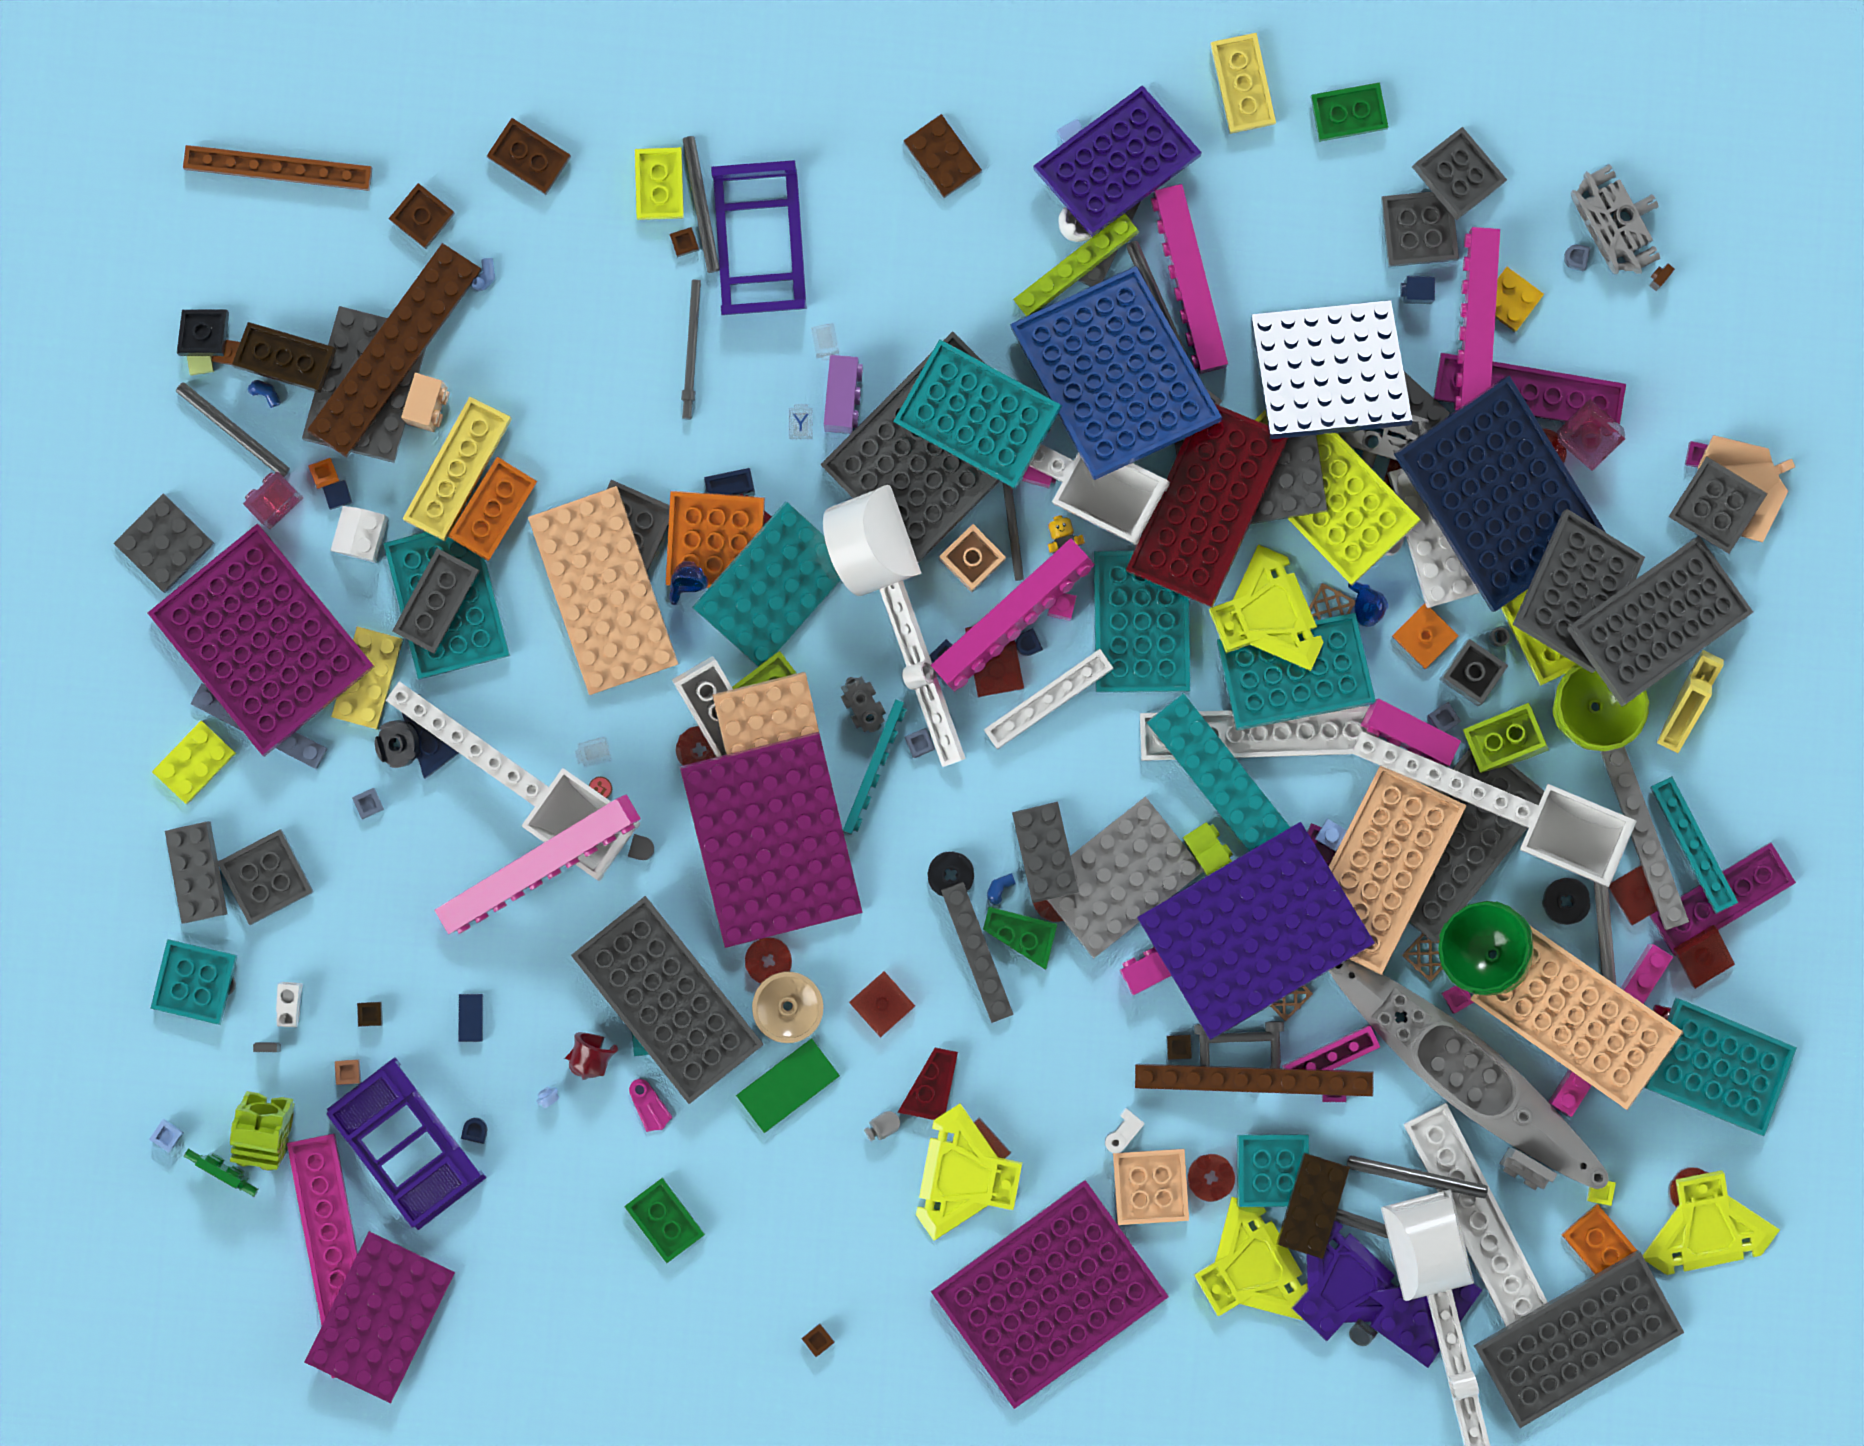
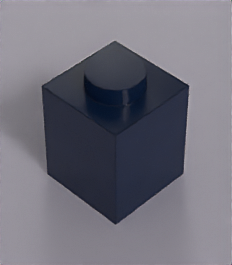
[1400,276,1435,304]

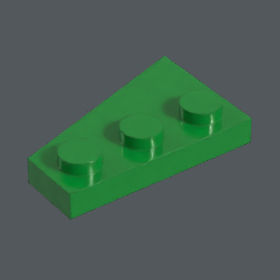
[983,907,1057,970]

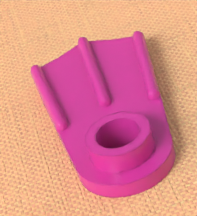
[629,1079,672,1132]

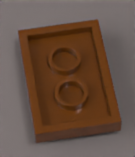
[903,114,982,198]
[486,118,571,195]

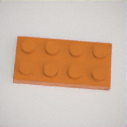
[448,457,537,561]

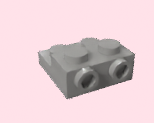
[1499,1147,1557,1190]

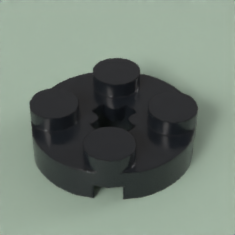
[375,720,421,768]
[927,851,974,897]
[1542,878,1591,925]

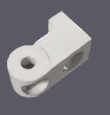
[276,982,303,1028]
[1105,1108,1145,1153]

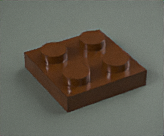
[388,183,455,249]

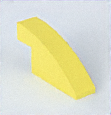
[1657,649,1724,753]

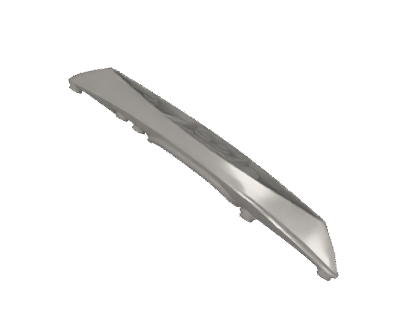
[1329,959,1609,1189]

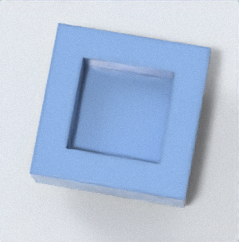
[1315,819,1347,851]
[149,1119,184,1152]

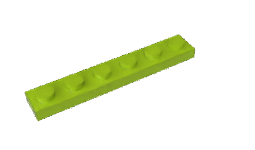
[1013,213,1140,317]

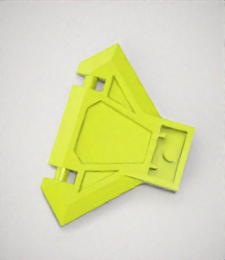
[1209,544,1324,671]
[916,1103,1023,1241]
[1642,1170,1780,1275]
[1193,1197,1308,1321]

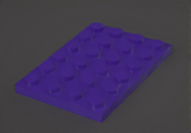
[1033,85,1202,237]

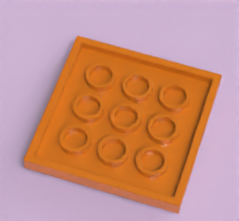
[666,491,765,588]

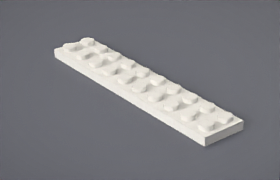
[1140,706,1377,761]
[1403,1103,1548,1326]

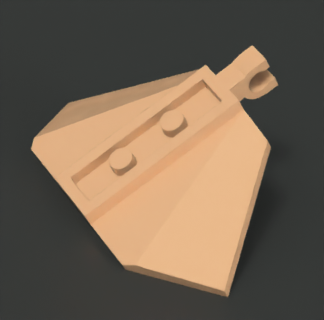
[1698,435,1795,542]

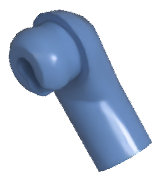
[471,258,495,291]

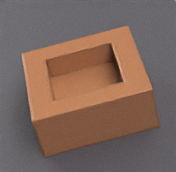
[335,1059,361,1085]

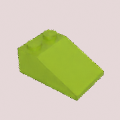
[1463,703,1549,773]

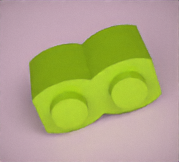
[1182,822,1233,876]

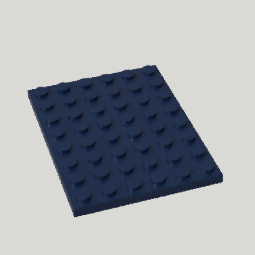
[1394,376,1605,612]

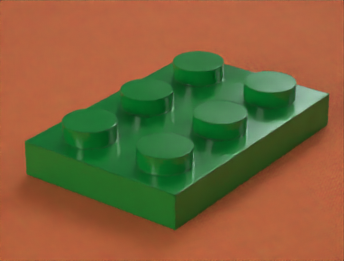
[1310,82,1389,142]
[624,1177,705,1264]

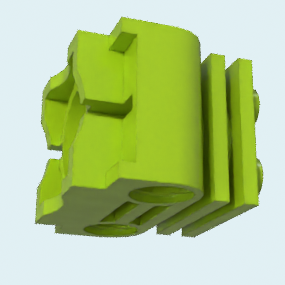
[230,1091,295,1171]

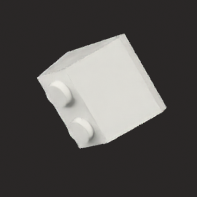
[330,506,389,563]

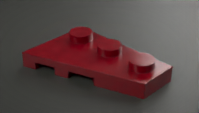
[897,1047,958,1120]

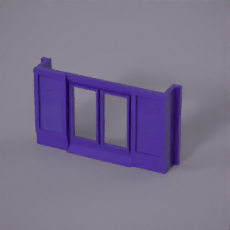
[326,1057,487,1230]

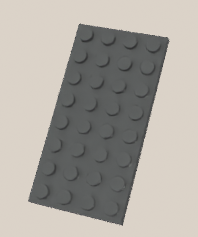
[1566,536,1753,707]
[1408,747,1544,944]
[571,896,764,1104]
[1474,1250,1684,1428]

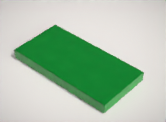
[736,1038,840,1133]

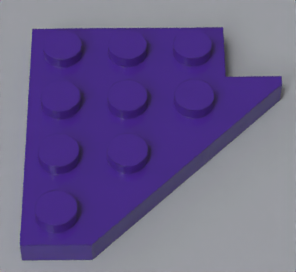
[1367,1284,1482,1368]

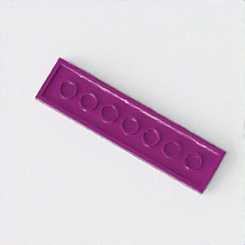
[1433,353,1626,431]

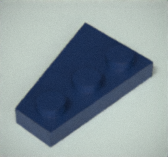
[402,694,459,779]

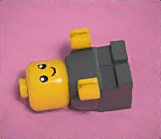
[1048,515,1085,553]

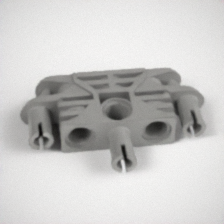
[1571,164,1660,274]
[1338,415,1429,469]

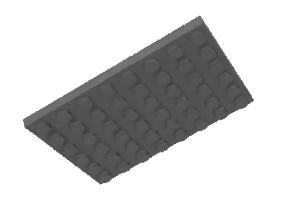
[820,331,1051,563]

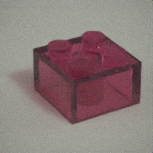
[1557,399,1626,471]
[243,471,304,529]

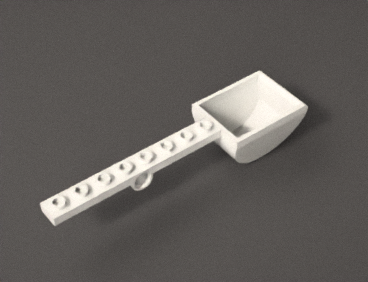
[1029,444,1169,545]
[823,485,966,767]
[385,681,640,881]
[1352,732,1637,887]
[1381,1189,1490,1446]

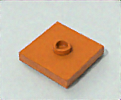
[1392,603,1459,669]

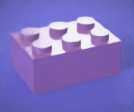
[824,355,863,434]

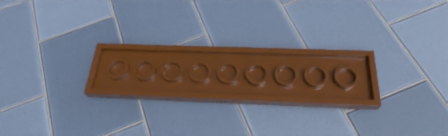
[307,243,481,458]

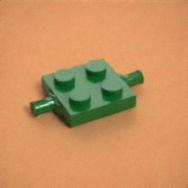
[183,1148,259,1197]

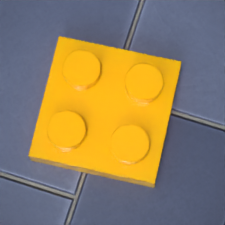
[1495,267,1544,332]

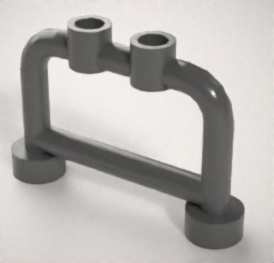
[1194,1021,1284,1068]

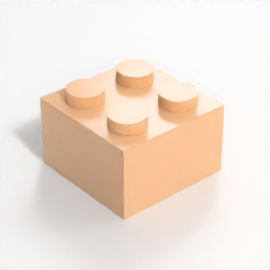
[401,373,450,432]
[939,524,1006,593]

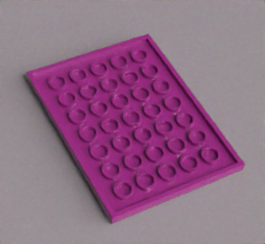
[147,523,375,757]
[680,732,863,948]
[931,1180,1169,1409]

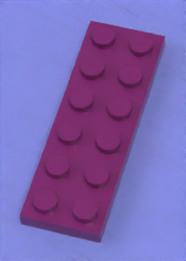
[1649,842,1796,956]

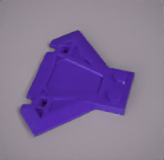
[1291,1221,1400,1341]

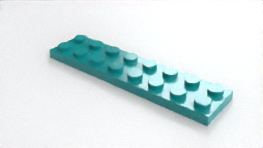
[1146,693,1290,851]

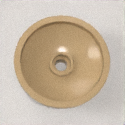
[752,972,824,1043]

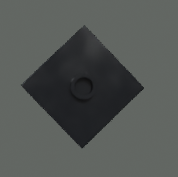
[177,309,229,356]

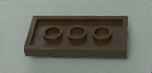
[232,322,336,393]
[1276,1153,1350,1259]

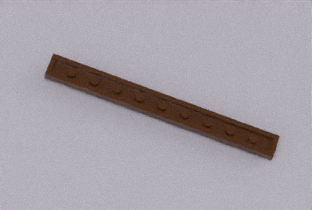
[1135,1064,1374,1097]

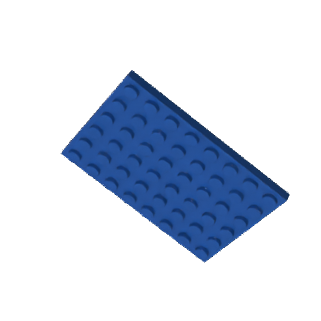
[1010,266,1222,480]

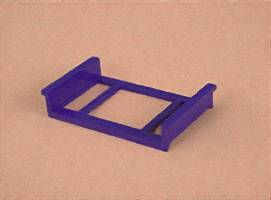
[711,160,807,315]

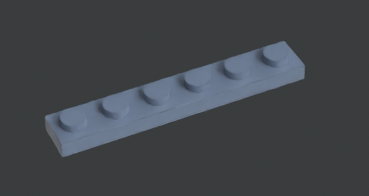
[190,683,327,769]

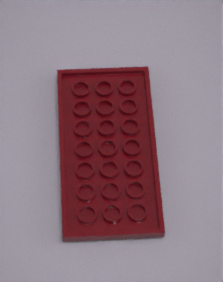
[1126,403,1289,608]

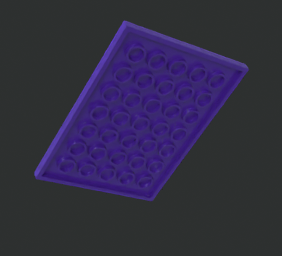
[1137,822,1375,1041]

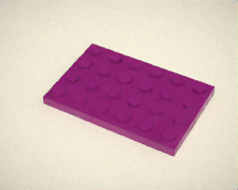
[304,1231,455,1404]

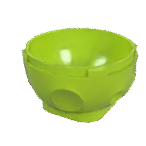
[1552,664,1649,752]

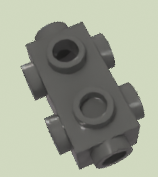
[840,676,886,732]

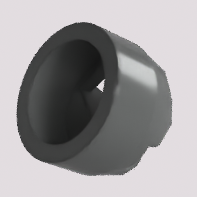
[1489,627,1510,647]

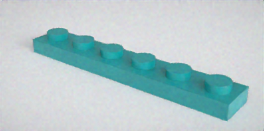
[843,699,907,835]
[1650,776,1738,914]

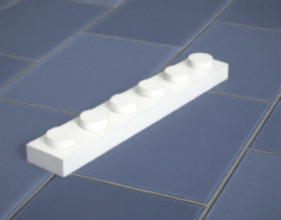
[984,649,1114,749]

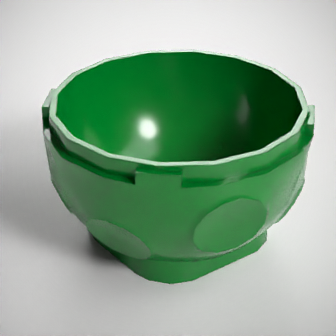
[1438,901,1534,996]

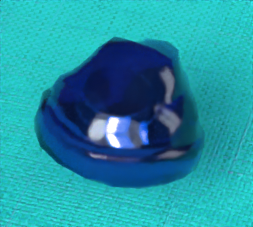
[669,561,708,605]
[1348,582,1389,627]

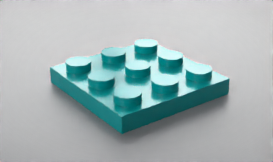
[150,939,238,1025]
[1237,1134,1309,1207]

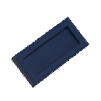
[704,468,755,495]
[458,994,483,1042]

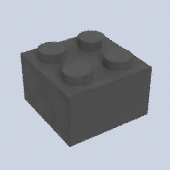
[1439,639,1508,706]

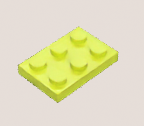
[635,147,684,220]
[152,721,236,804]

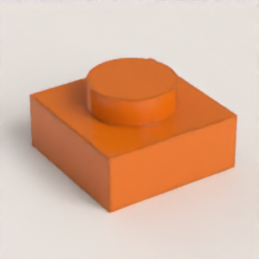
[308,458,339,489]

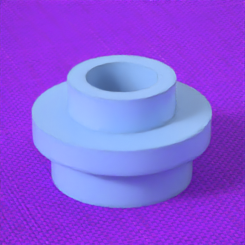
[536,1087,559,1108]

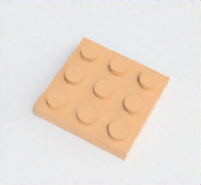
[1113,1149,1189,1225]

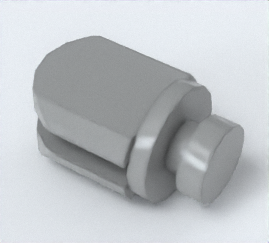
[864,1111,900,1141]

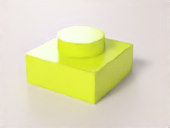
[1586,1181,1616,1206]

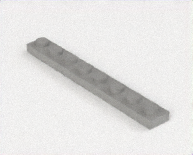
[1600,746,1689,930]

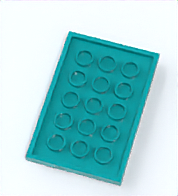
[893,339,1062,489]
[692,501,841,667]
[383,524,510,680]
[1094,551,1190,693]
[1217,613,1376,731]
[1644,998,1797,1136]

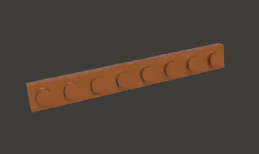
[183,145,373,191]

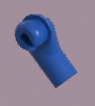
[248,380,281,408]
[987,873,1016,905]

